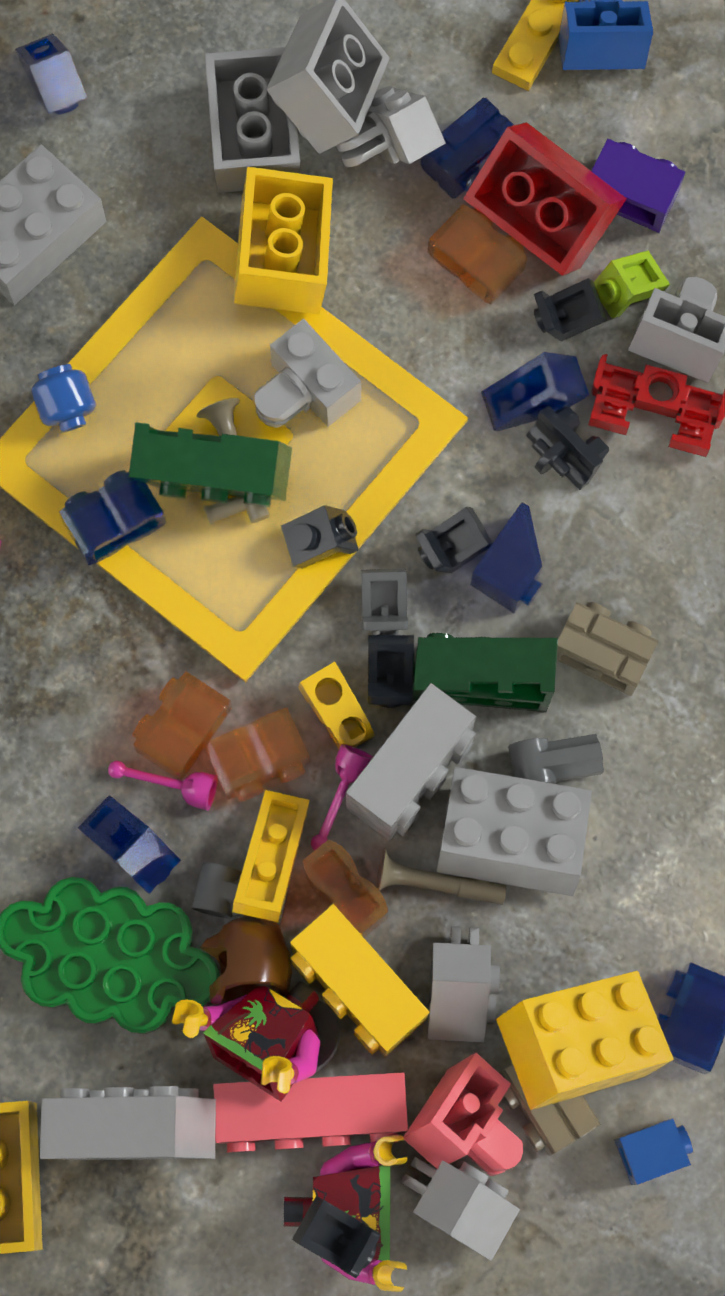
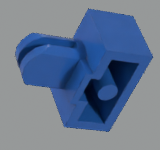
[558,0,653,70]

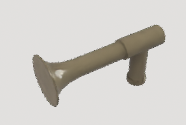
[196,398,270,525]
[375,848,506,905]

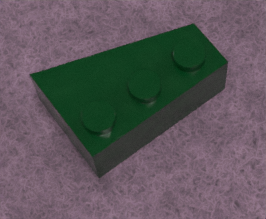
[128,422,292,507]
[413,633,558,712]

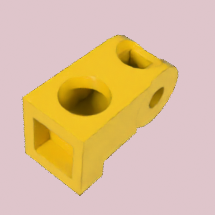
[298,661,375,749]

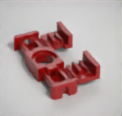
[588,354,725,457]

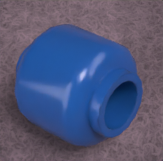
[31,364,96,433]

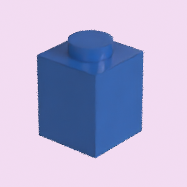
[614,1118,693,1185]

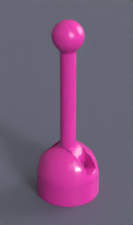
[311,744,373,853]
[108,760,218,811]

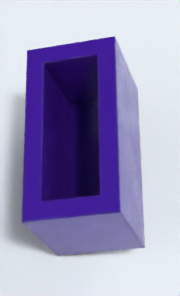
[591,138,686,233]

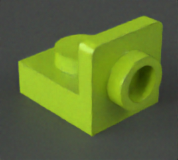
[594,250,670,318]

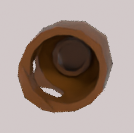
[200,915,292,1005]

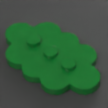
[0,877,220,1034]

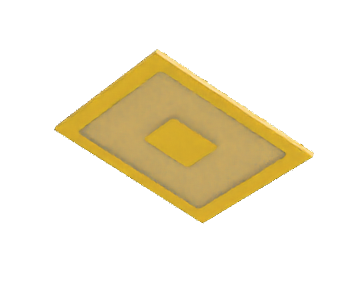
[0,216,468,683]

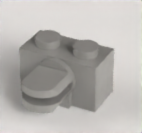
[336,86,446,167]
[628,277,725,383]
[254,318,361,428]
[428,926,500,1042]
[400,1157,520,1261]

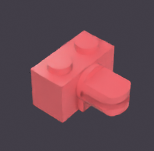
[404,1052,523,1176]

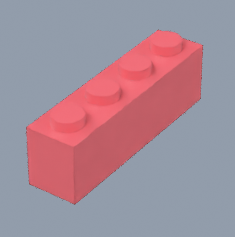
[213,1072,408,1153]

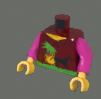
[172,981,320,1102]
[284,1135,407,1292]

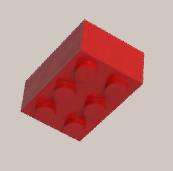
[463,122,627,276]

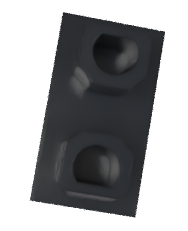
[526,406,609,490]

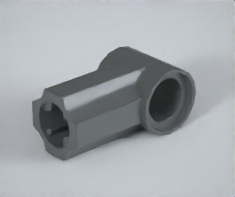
[508,734,604,784]
[192,863,289,926]

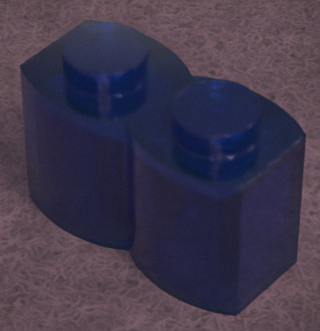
[59,470,166,566]
[657,962,725,1075]

